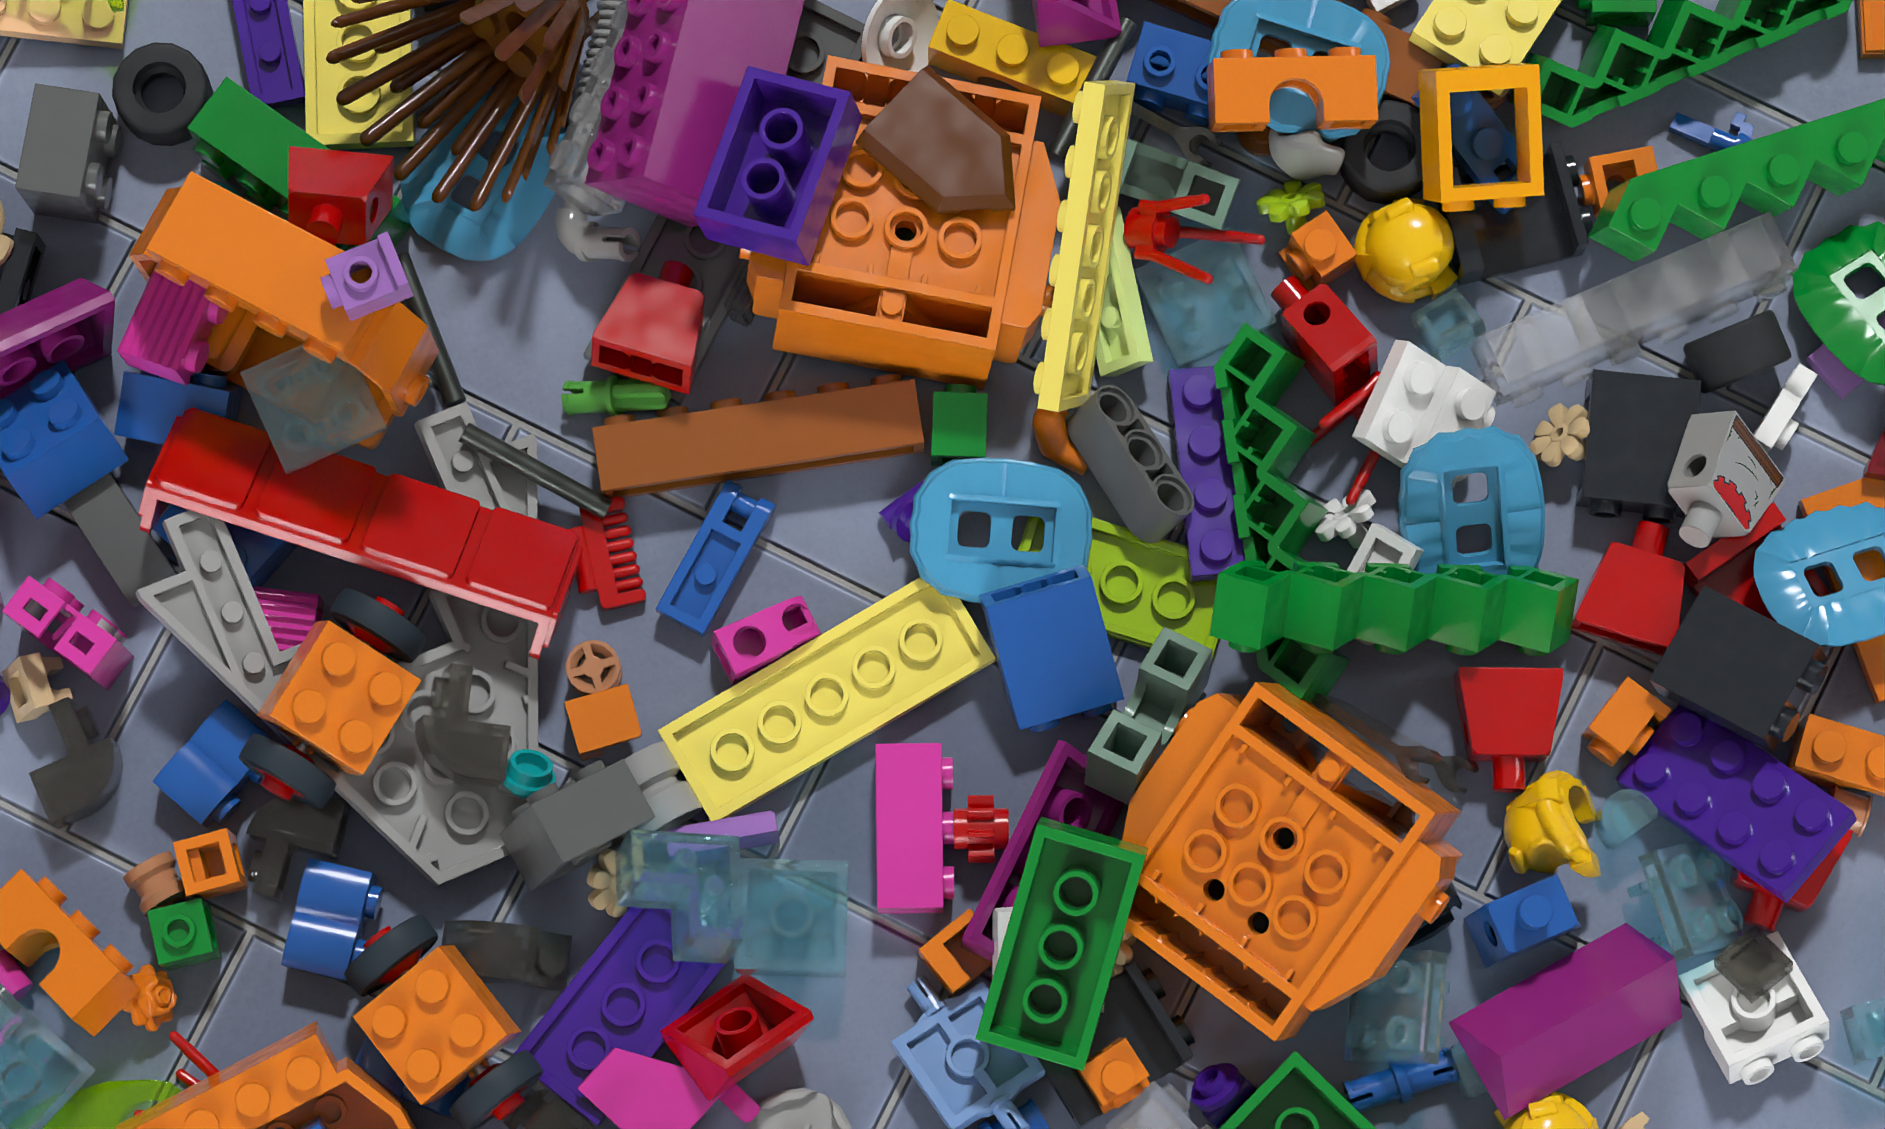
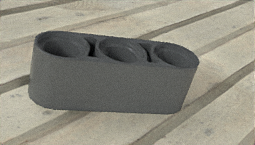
[1067,385,1194,544]
[64,472,177,608]

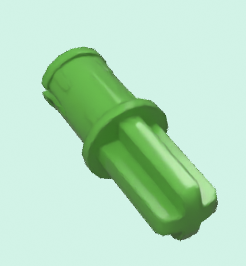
[561,374,671,416]

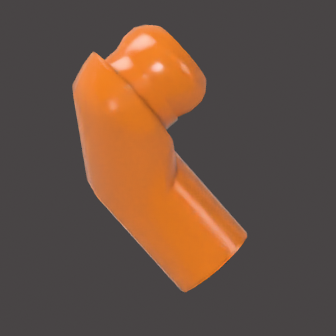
[1032,409,1089,477]

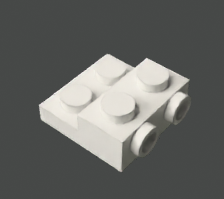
[1352,340,1496,488]
[1678,931,1829,1085]

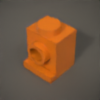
[1577,145,1658,218]
[1278,210,1357,292]
[1582,676,1672,767]
[173,828,249,900]
[1075,1037,1150,1114]

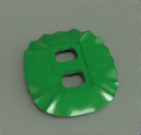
[1793,221,1885,386]

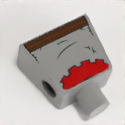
[1667,410,1786,548]

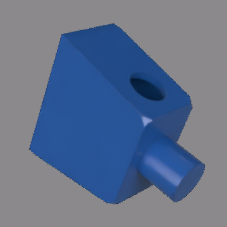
[1463,874,1582,968]

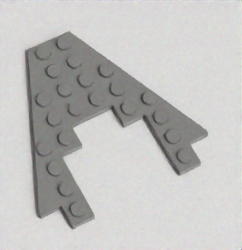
[135,401,538,887]

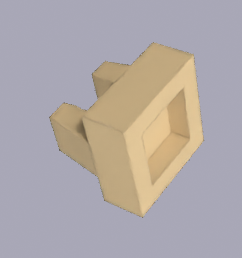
[1,652,73,723]

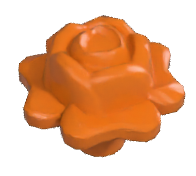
[123,964,177,1032]

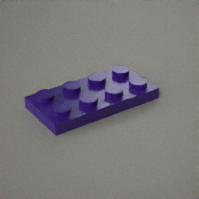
[1615,705,1857,903]
[512,884,736,1127]

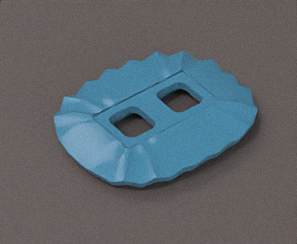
[1206,0,1391,142]
[401,85,569,261]
[1397,426,1545,575]
[909,457,1092,603]
[1754,501,1885,647]

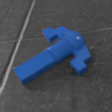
[1669,112,1754,151]

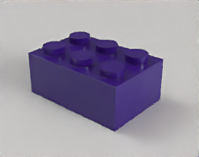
[693,66,862,266]

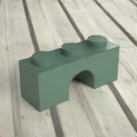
[1120,138,1241,230]
[1084,627,1213,805]

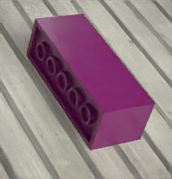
[584,0,804,227]

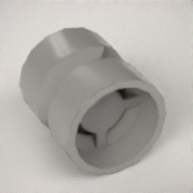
[624,741,703,844]

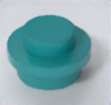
[500,749,556,799]

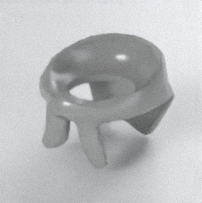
[1268,128,1345,181]

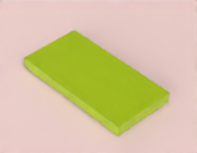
[1018,516,1218,661]

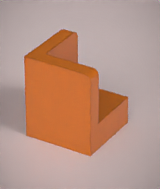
[564,683,642,761]
[918,908,992,998]

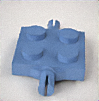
[891,976,1045,1129]

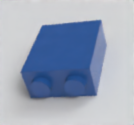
[979,564,1124,732]

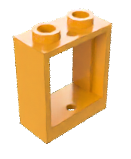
[1418,63,1544,212]

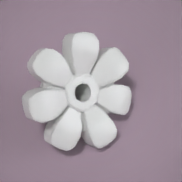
[1314,490,1376,549]

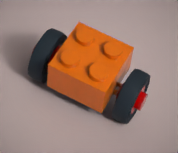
[239,588,427,809]
[344,914,544,1129]

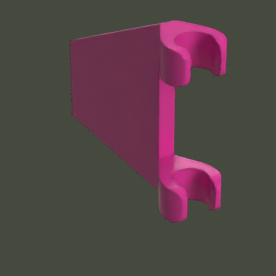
[577,1047,760,1129]

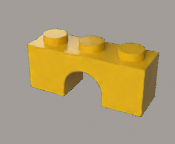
[928,0,1097,117]

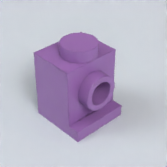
[320,232,414,321]

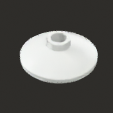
[861,0,938,72]

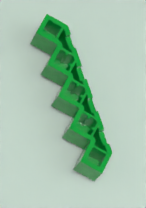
[1508,0,1853,128]
[1588,98,1885,262]
[1214,322,1351,705]
[1209,561,1579,656]

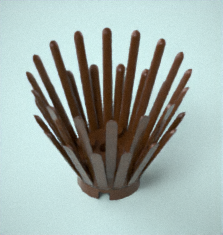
[326,0,599,211]

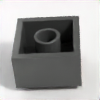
[15,83,122,224]
[500,759,655,891]

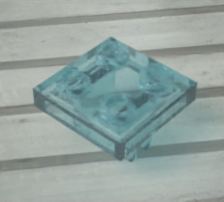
[1134,226,1277,369]
[240,344,388,474]
[1626,841,1747,962]
[1344,950,1450,1064]

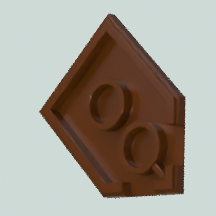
[856,66,1016,214]

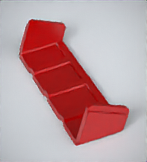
[138,408,583,660]

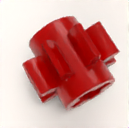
[953,795,1009,863]

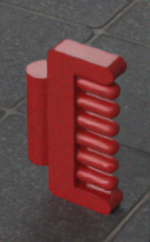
[569,497,646,611]

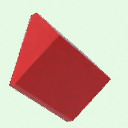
[660,973,814,1102]

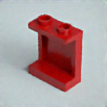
[1684,502,1831,621]

